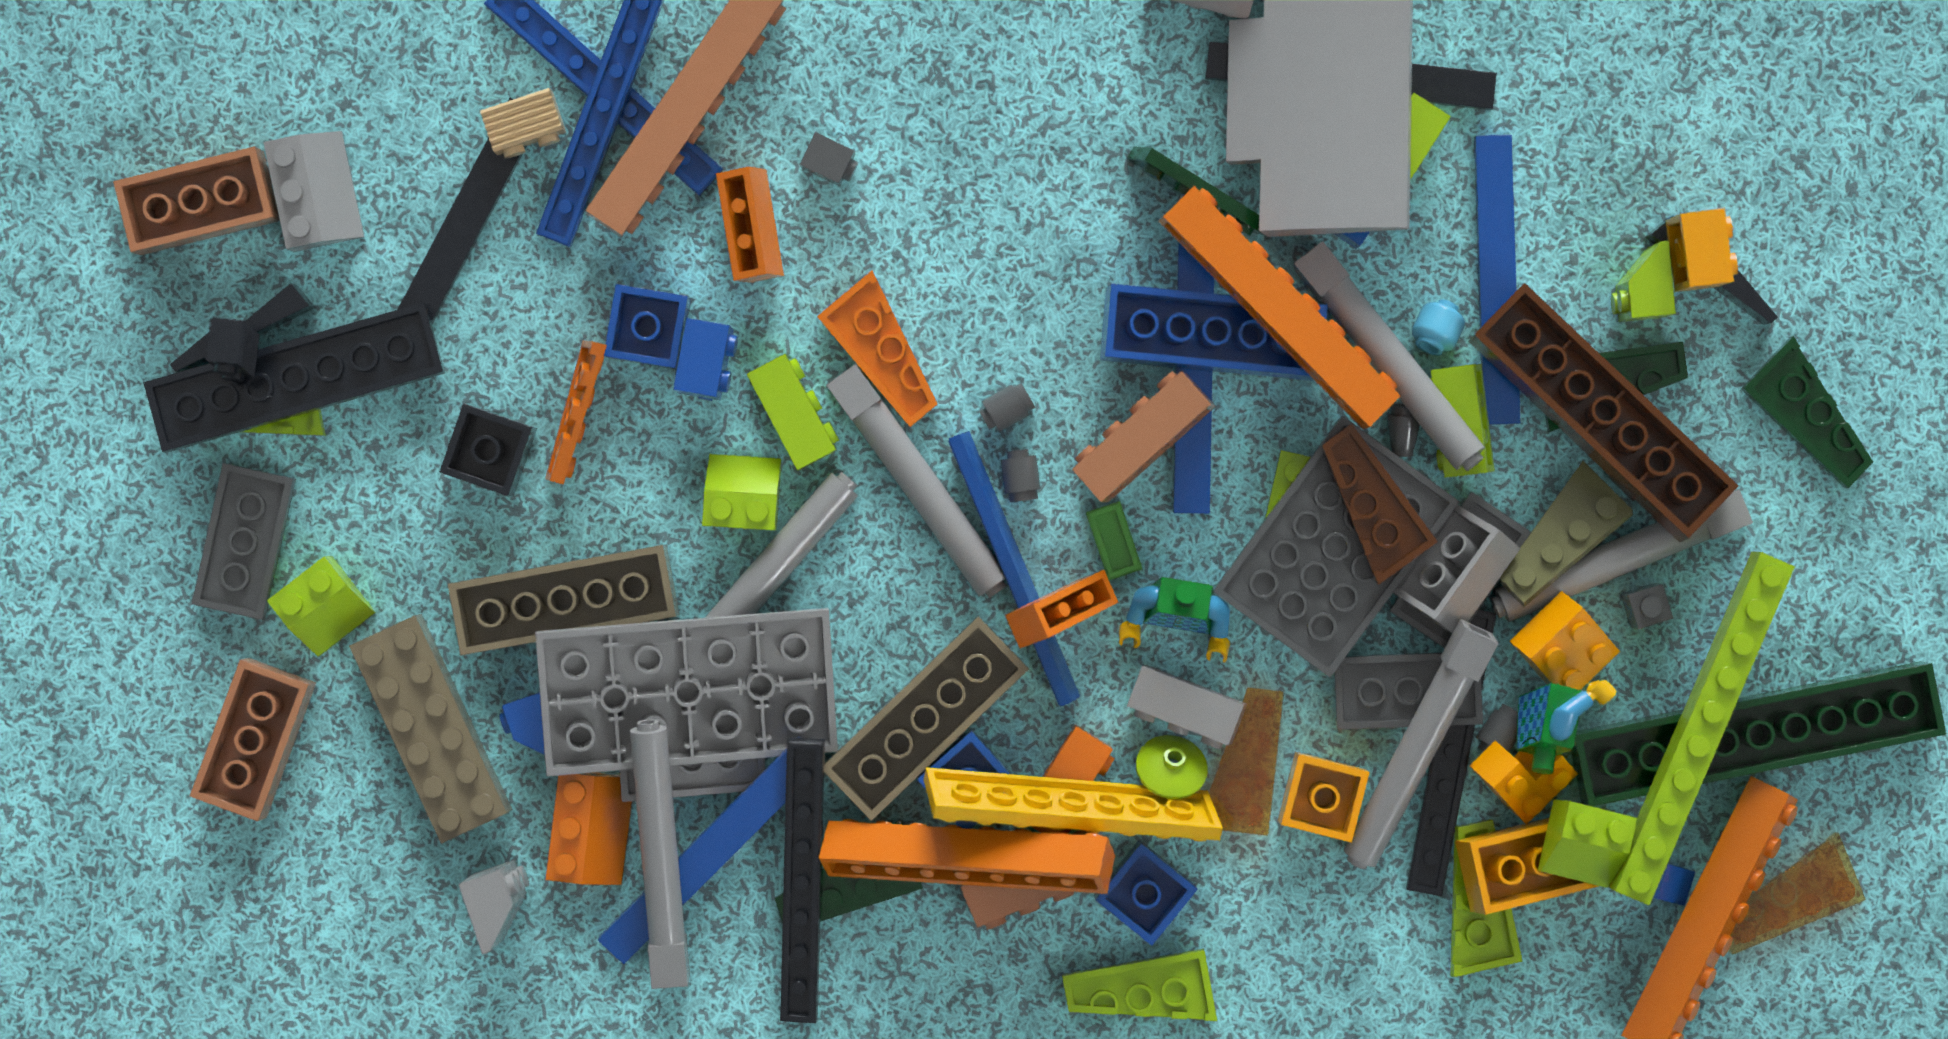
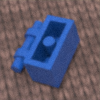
[673,318,738,401]

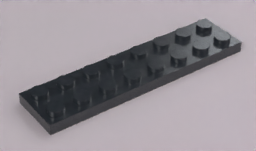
[143,302,445,453]

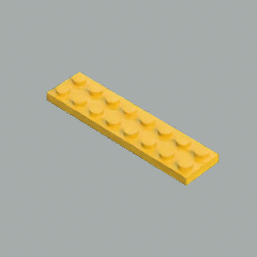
[924,767,1223,842]

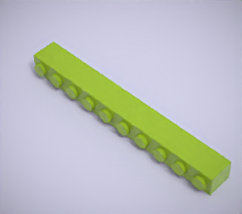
[1608,551,1795,906]

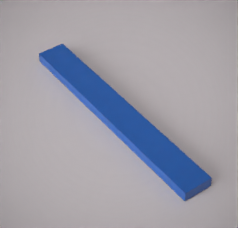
[484,0,724,197]
[536,0,664,247]
[1474,135,1521,425]
[1173,242,1214,514]
[948,431,1080,707]
[598,736,800,964]

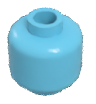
[1412,299,1465,356]

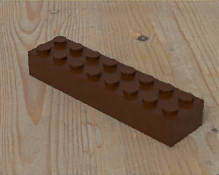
[1468,283,1739,542]

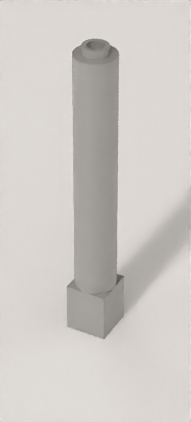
[1294,241,1485,471]
[826,364,1007,598]
[705,471,858,618]
[1491,489,1753,622]
[1344,619,1499,869]
[630,719,690,989]

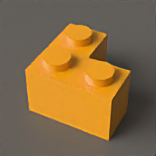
[1469,740,1578,825]

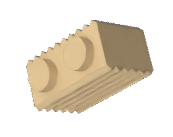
[480,88,566,158]

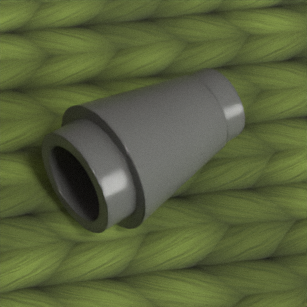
[1387,403,1420,457]

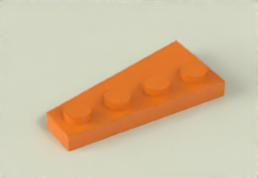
[817,270,938,427]
[545,340,607,485]

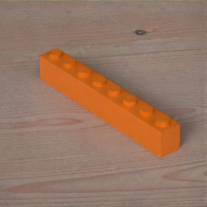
[1158,186,1400,429]
[1621,776,1798,1039]
[819,819,1115,894]

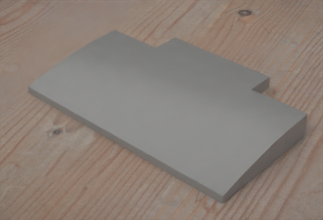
[1226,0,1413,237]
[535,608,838,802]

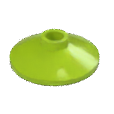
[1136,735,1208,799]

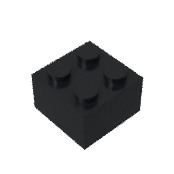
[439,403,537,496]

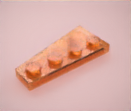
[1209,687,1285,836]
[1729,832,1866,955]

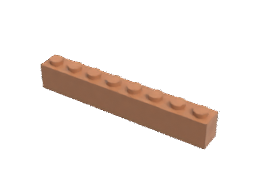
[585,0,787,238]

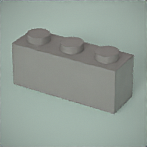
[1127,665,1247,749]

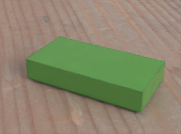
[1085,501,1142,580]

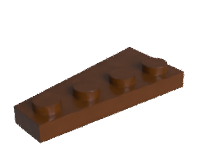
[1321,423,1438,585]

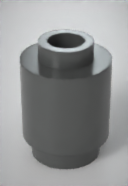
[979,383,1035,433]
[1001,449,1041,502]
[1475,704,1518,752]

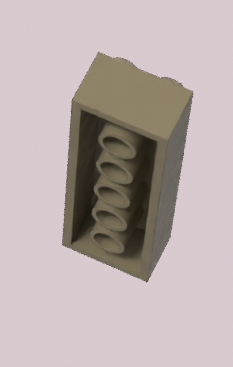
[448,544,679,656]
[349,614,513,844]
[824,616,1029,821]

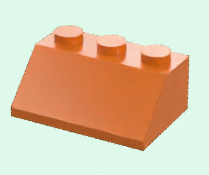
[546,772,632,885]

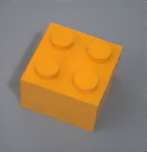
[1665,208,1738,292]
[1509,591,1620,690]
[1277,751,1370,843]

